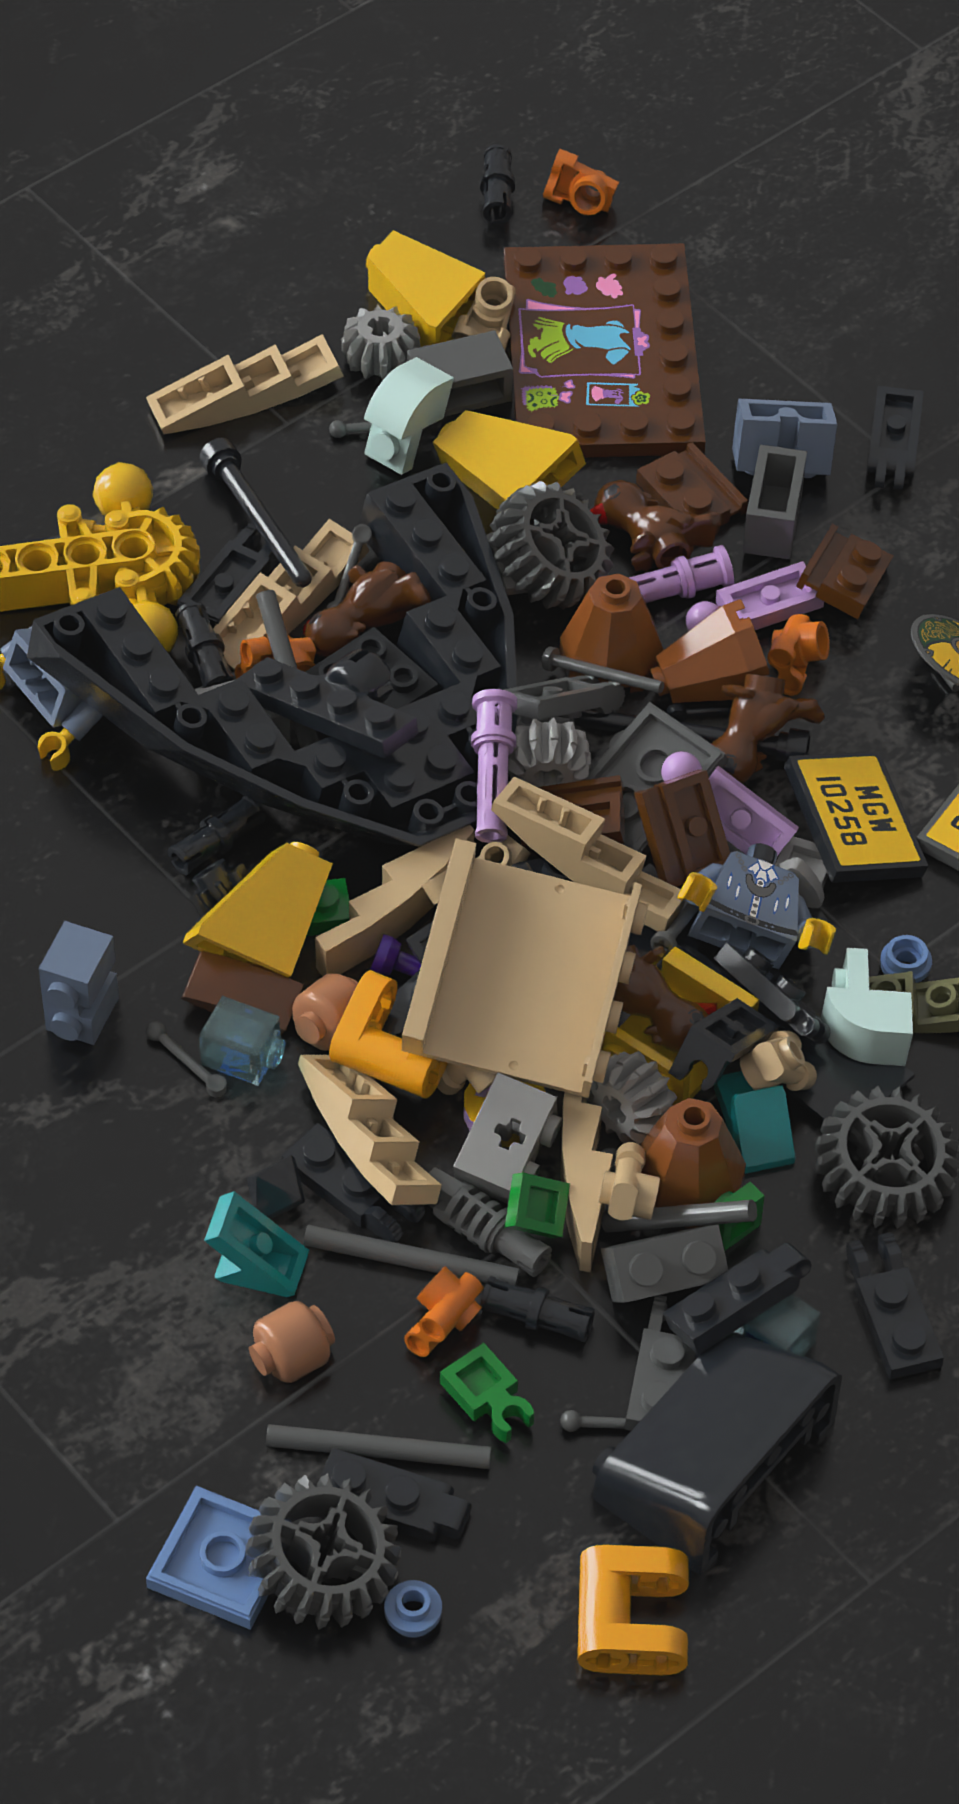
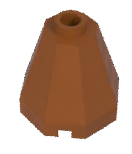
[560,574,664,693]
[650,599,770,703]
[641,1098,746,1229]

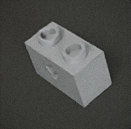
[453,1072,562,1204]

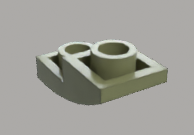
[869,971,959,1033]

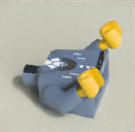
[0,626,103,771]
[677,843,836,970]

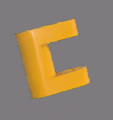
[329,970,448,1099]
[577,1545,689,1675]

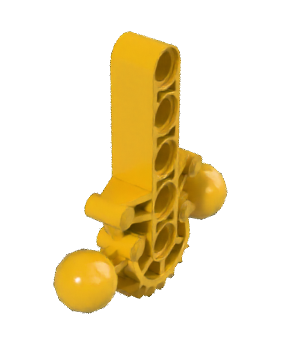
[0,462,200,653]

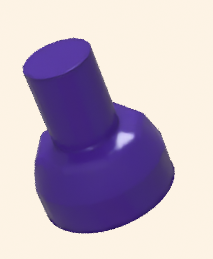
[370,934,421,977]

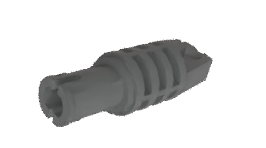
[428,1167,552,1277]

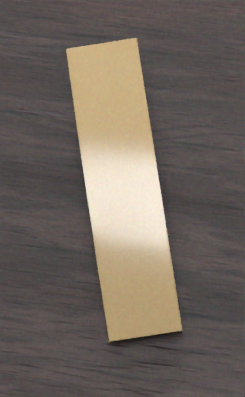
[146,334,344,434]
[213,519,369,671]
[491,777,686,931]
[315,825,474,976]
[298,1055,442,1205]
[561,1092,613,1272]

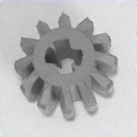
[342,304,420,380]
[508,717,591,787]
[586,1051,677,1144]

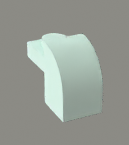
[364,357,454,475]
[821,948,913,1066]

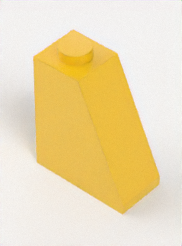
[366,230,485,347]
[433,410,586,510]
[183,842,333,978]

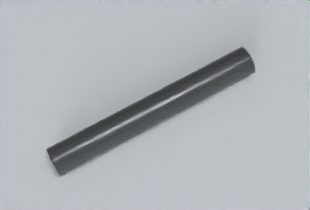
[601,1200,757,1233]

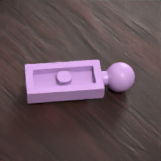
[686,561,824,630]
[661,751,799,856]

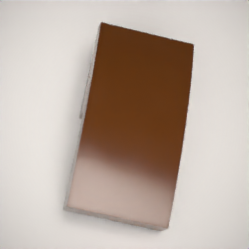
[181,951,304,1035]

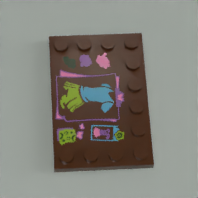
[504,243,706,458]

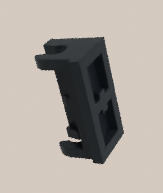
[668,998,780,1090]

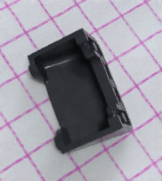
[592,1332,842,1576]

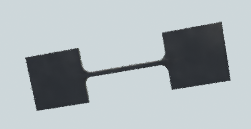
[628,863,915,1121]

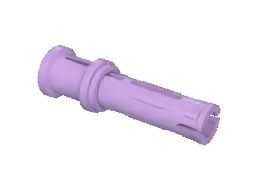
[629,545,734,603]
[471,689,517,843]

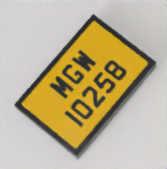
[784,751,928,883]

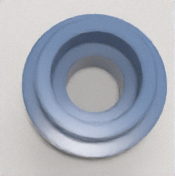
[880,935,932,983]
[384,1580,442,1638]

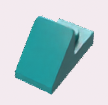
[714,1071,795,1174]
[204,1191,310,1297]

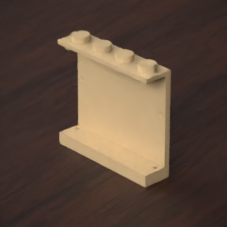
[402,838,649,1098]

